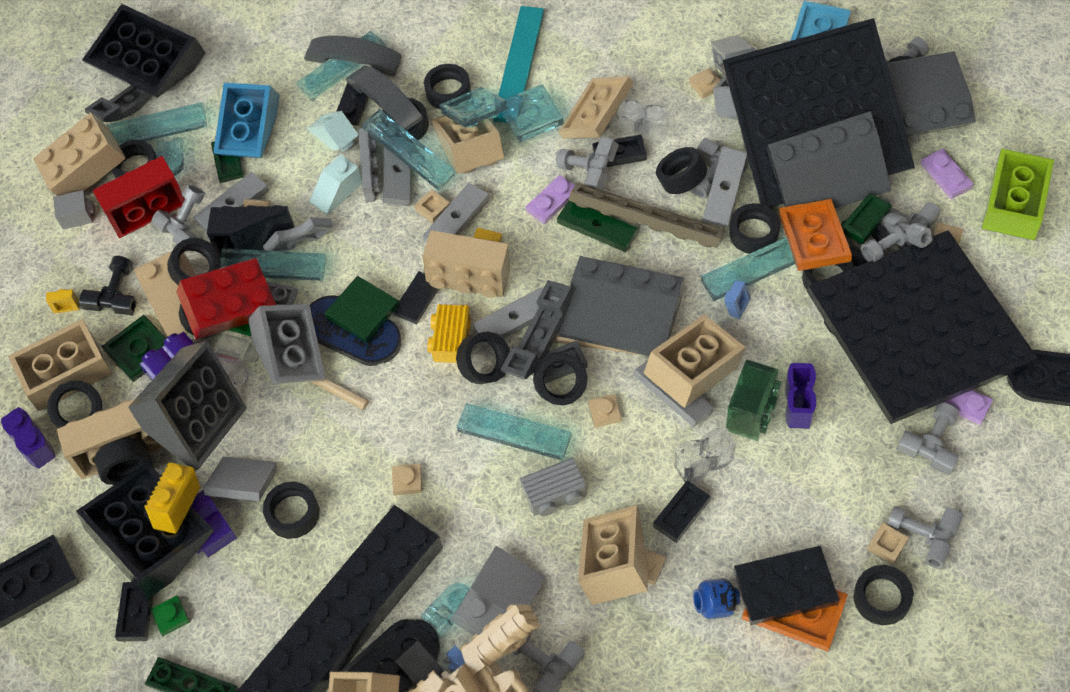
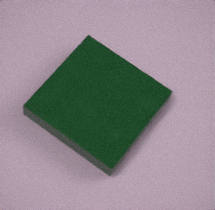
[324,275,400,343]
[101,315,166,382]

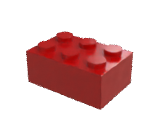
[92,156,185,239]
[176,258,276,340]

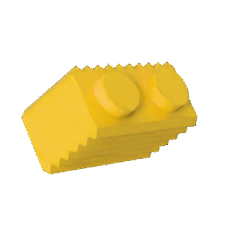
[427,304,471,363]
[144,462,201,533]

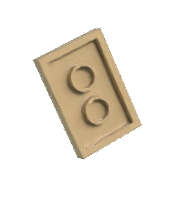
[558,76,634,138]

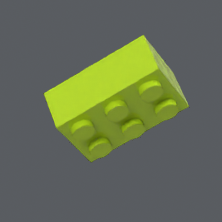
[981,148,1054,241]

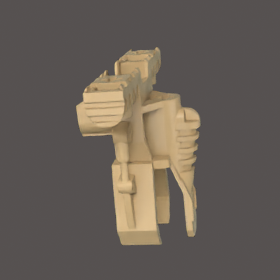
[408,604,540,692]

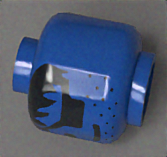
[693,578,740,619]

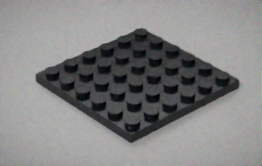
[722,18,915,208]
[807,230,1038,424]

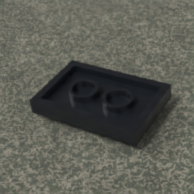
[0,534,79,628]
[734,545,839,625]

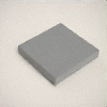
[204,457,277,501]

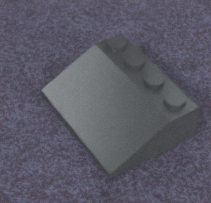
[887,51,976,137]
[766,111,891,209]
[558,256,684,356]
[128,340,247,471]

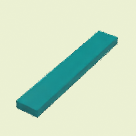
[493,6,544,124]

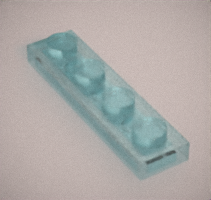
[296,31,386,100]
[107,102,208,145]
[362,109,456,191]
[701,237,795,301]
[220,248,326,281]
[457,403,572,461]

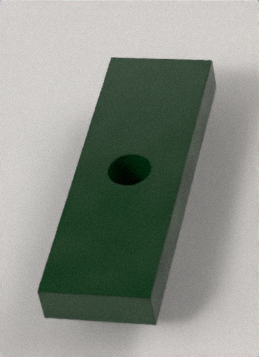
[557,200,638,253]
[144,657,239,692]

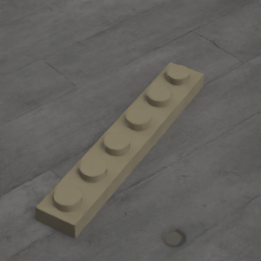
[569,183,725,248]

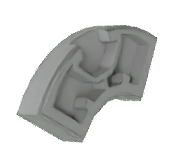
[263,217,334,254]

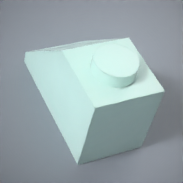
[307,111,358,152]
[310,154,362,215]

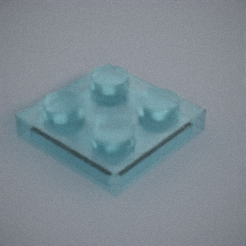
[498,84,564,142]
[440,87,508,128]

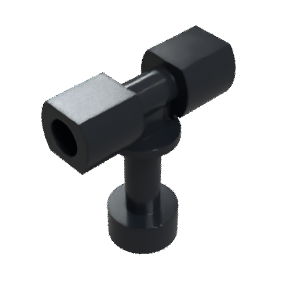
[79,256,137,316]

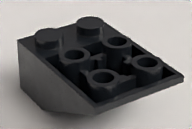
[207,205,295,260]

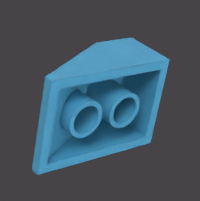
[213,83,280,158]

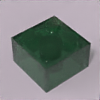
[726,359,782,441]

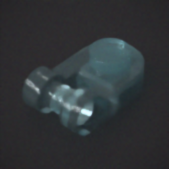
[156,137,184,176]
[420,583,469,637]

